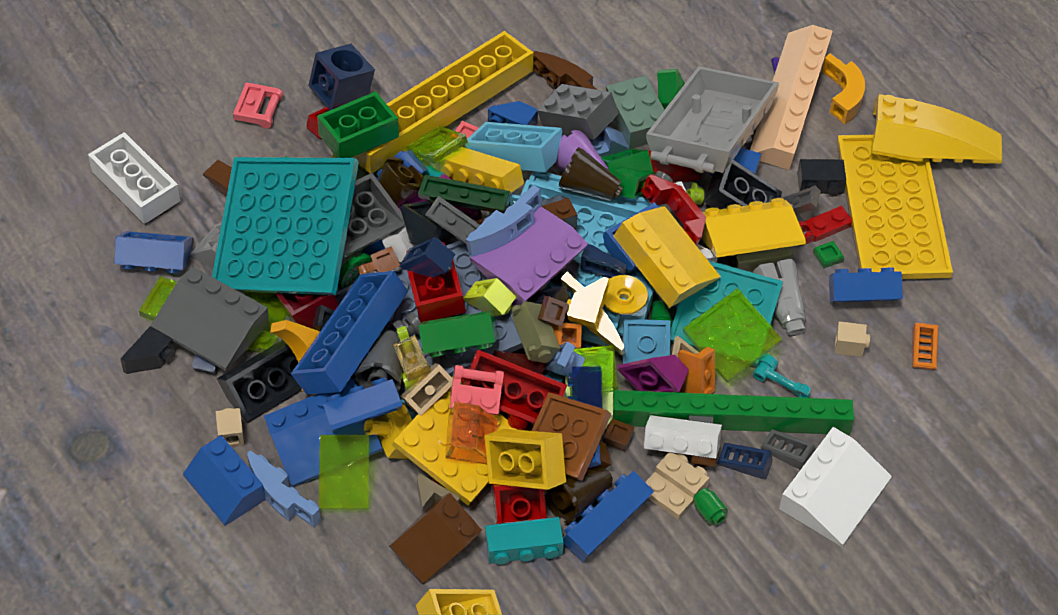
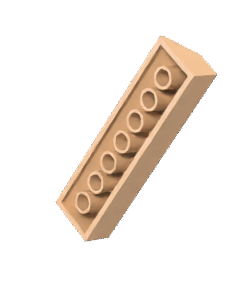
[750,25,833,170]

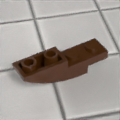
[533,51,597,90]

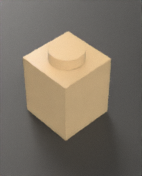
[834,321,870,357]
[216,408,244,447]

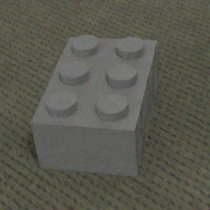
[537,84,619,140]

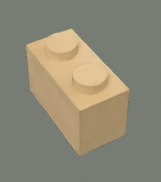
[400,363,453,416]

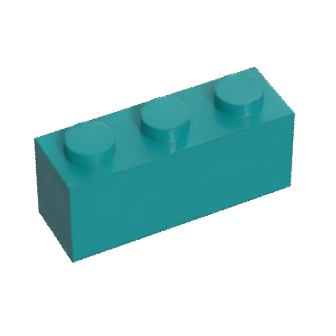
[485,517,564,564]

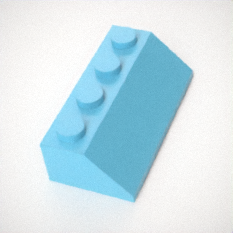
[464,122,562,173]

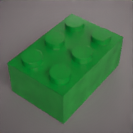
[317,91,399,158]
[418,310,498,357]

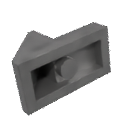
[783,186,821,222]

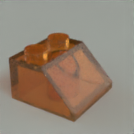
[445,401,497,465]

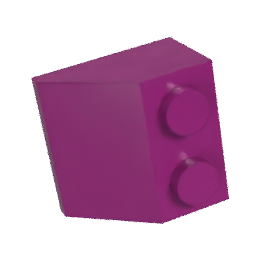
[616,355,689,392]

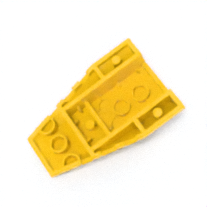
[871,94,1002,164]

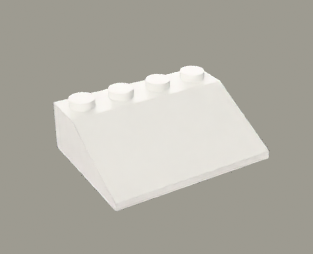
[779,427,892,547]

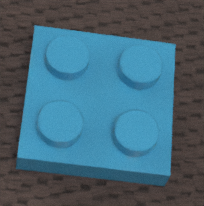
[622,319,670,364]

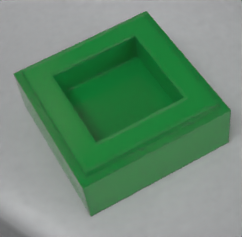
[813,241,844,269]

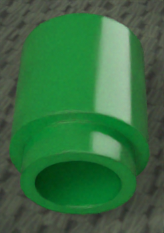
[693,488,728,525]

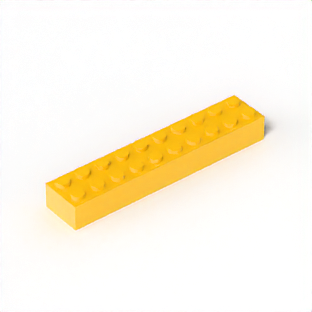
[352,31,534,174]

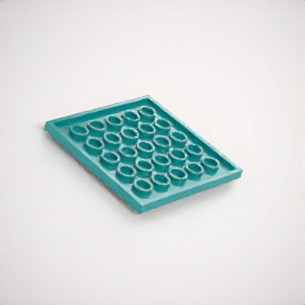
[212,157,359,295]

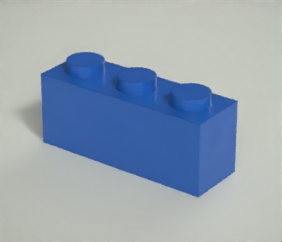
[829,267,903,303]

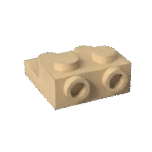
[646,452,709,520]

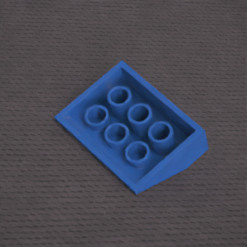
[264,379,383,487]

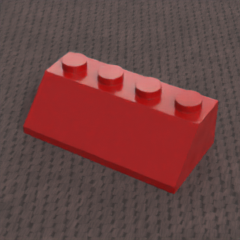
[463,350,567,424]

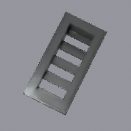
[761,429,816,470]

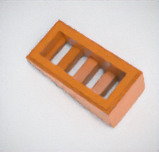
[912,323,938,370]

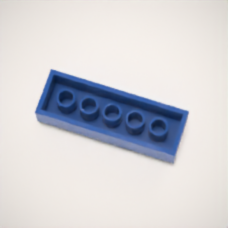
[291,271,408,394]

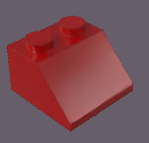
[491,484,546,524]

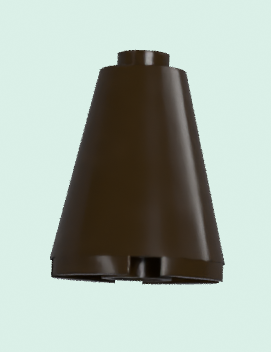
[558,147,623,201]
[378,157,424,208]
[544,467,613,524]

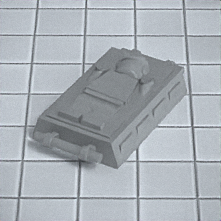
[646,66,779,173]

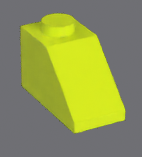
[463,278,516,316]

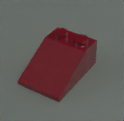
[274,293,339,329]

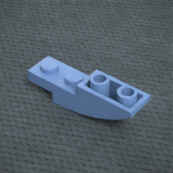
[466,185,543,257]
[247,451,321,528]

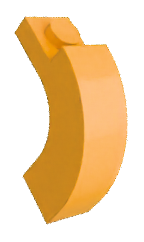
[822,53,865,124]

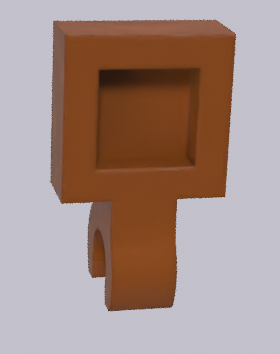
[358,246,401,275]

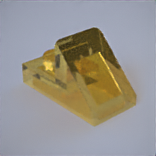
[393,335,431,382]

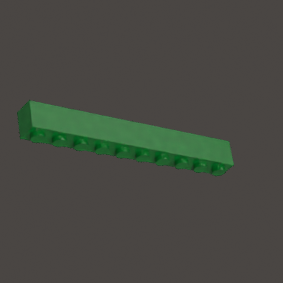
[613,390,854,435]

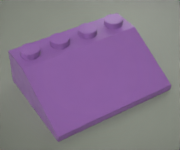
[469,206,588,306]

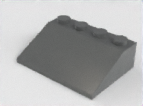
[342,173,405,259]
[150,266,269,371]

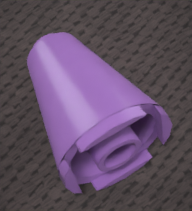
[553,130,609,171]

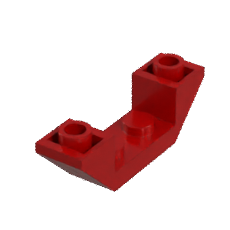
[641,174,706,246]

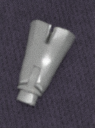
[753,259,806,335]

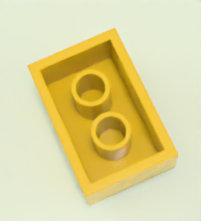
[485,429,566,489]

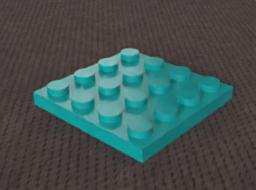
[670,261,783,367]

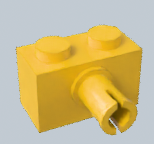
[364,403,412,459]

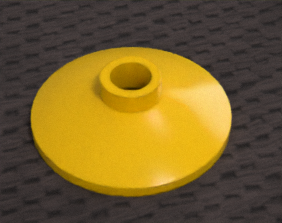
[604,275,648,314]

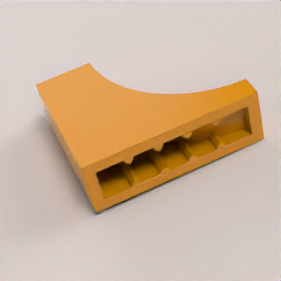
[270,320,320,396]

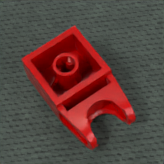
[406,242,466,323]

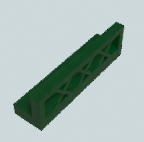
[418,175,514,214]

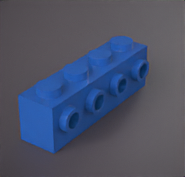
[563,470,654,562]

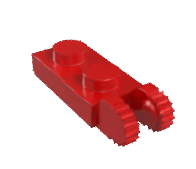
[799,205,852,246]

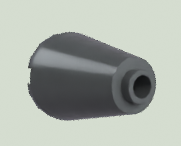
[355,331,402,392]

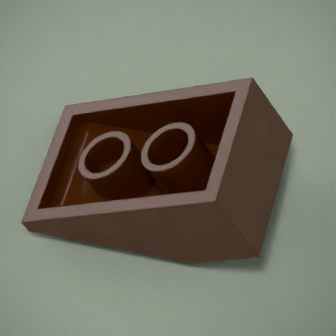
[389,493,482,584]

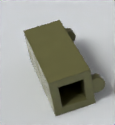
[730,246,793,273]
[512,301,561,363]

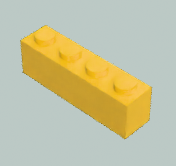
[439,145,524,193]

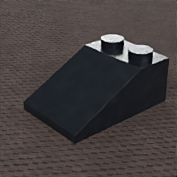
[704,160,782,210]

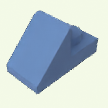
[589,126,630,157]
[545,342,585,378]

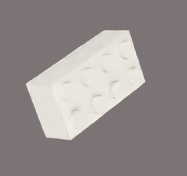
[88,132,181,224]

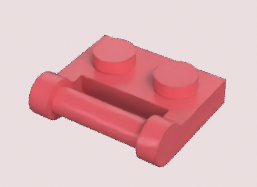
[233,82,283,129]
[449,365,504,416]

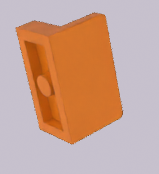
[678,347,715,394]

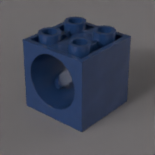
[308,43,375,110]

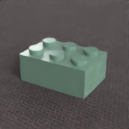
[606,75,664,149]

